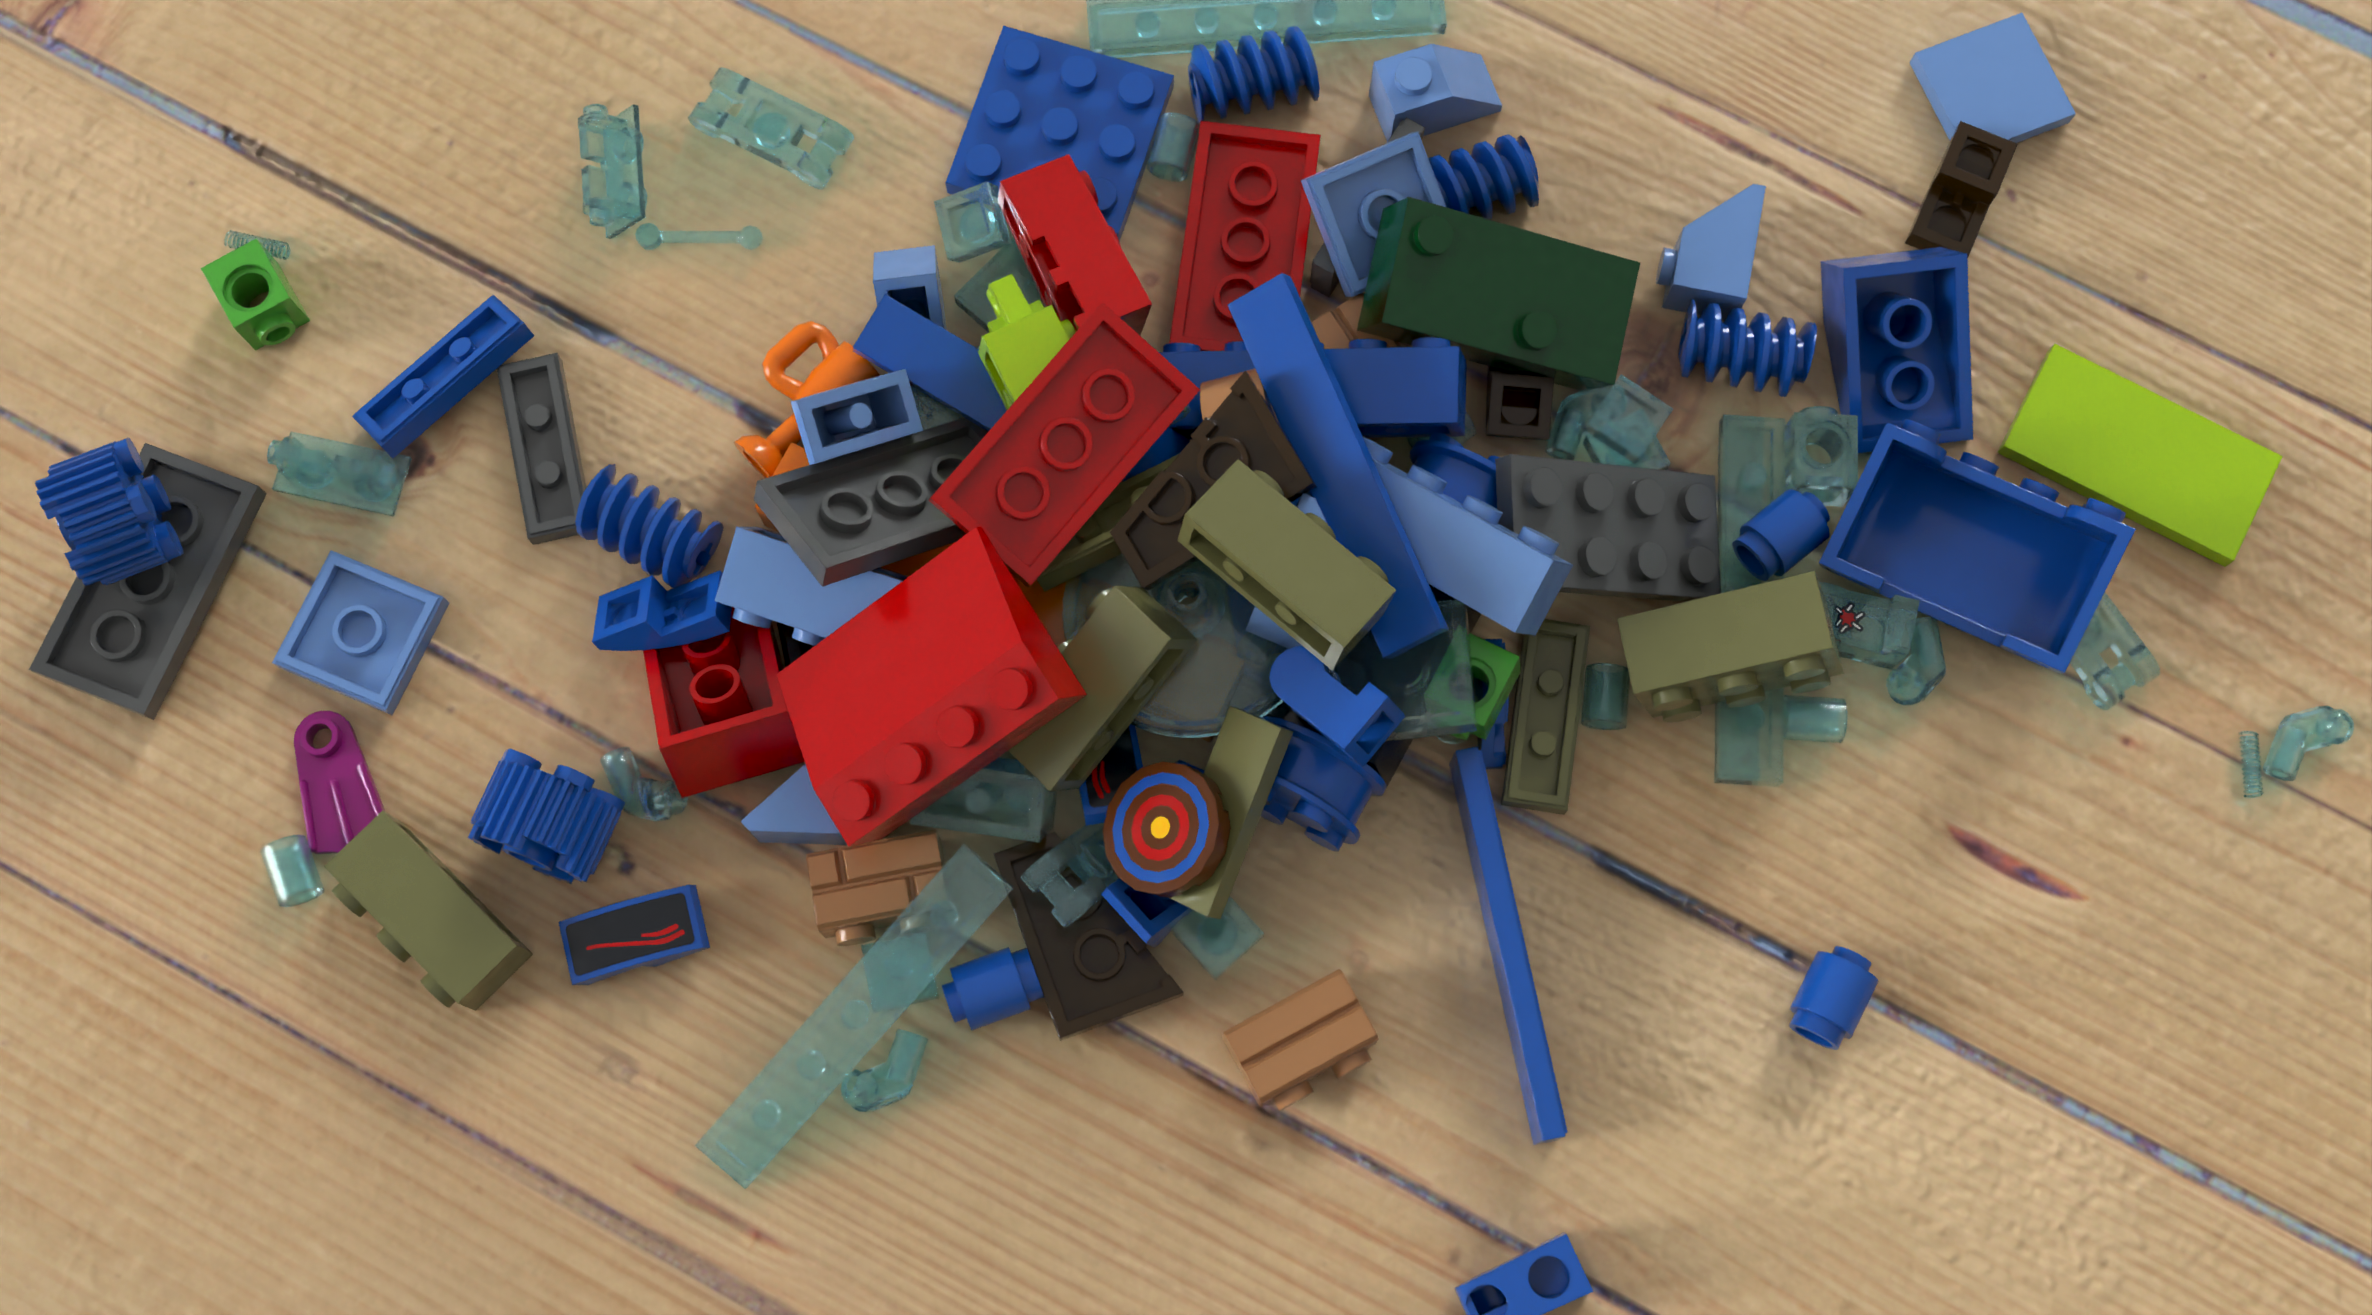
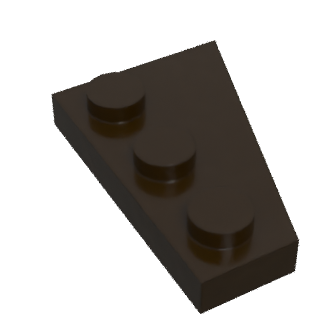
[1110,370,1317,591]
[994,832,1184,1041]

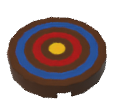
[1103,761,1231,898]

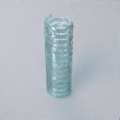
[224,230,290,260]
[2239,731,2264,798]

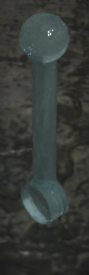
[635,223,763,250]

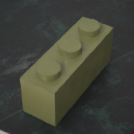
[1177,459,1396,671]
[1008,586,1198,792]
[324,810,533,1011]

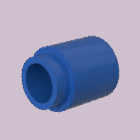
[1732,489,1830,581]
[1789,946,1878,1050]
[942,947,1044,1031]

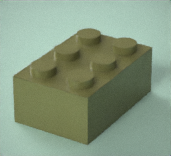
[1617,571,1844,722]

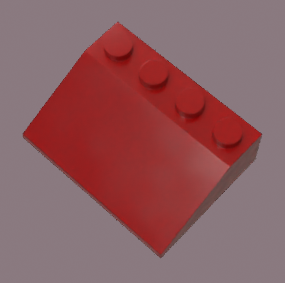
[776,527,1087,847]

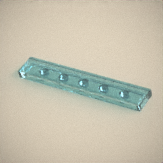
[1086,0,1447,58]
[1714,414,1785,787]
[695,843,1014,1189]

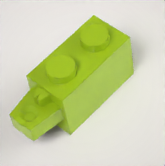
[978,274,1076,410]

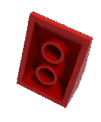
[643,607,805,798]

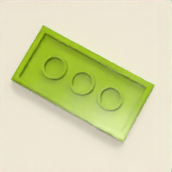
[1997,343,2283,567]

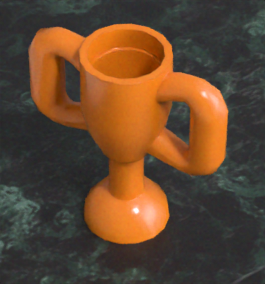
[734,321,880,478]

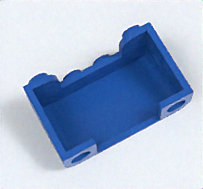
[1819,419,2136,674]

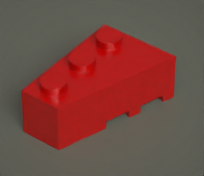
[997,154,1152,336]

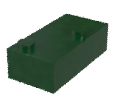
[1357,197,1640,391]

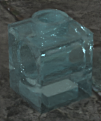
[1780,406,1858,507]

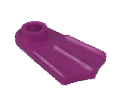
[294,711,385,854]

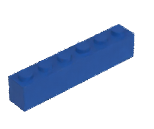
[1159,337,1467,440]

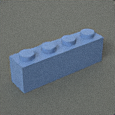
[1296,437,1573,636]
[715,527,909,646]

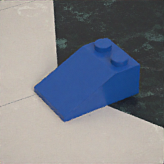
[1821,247,1973,454]

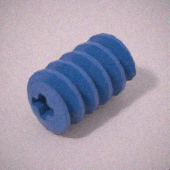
[1188,26,1320,123]
[1428,134,1539,220]
[1678,299,1817,397]
[575,464,724,588]

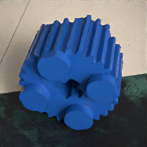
[35,438,184,586]
[468,749,625,884]

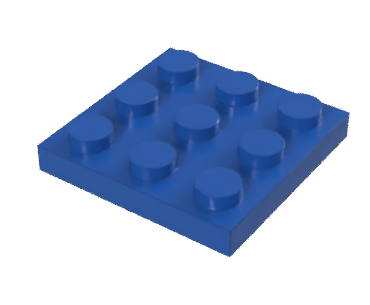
[945,25,1174,242]

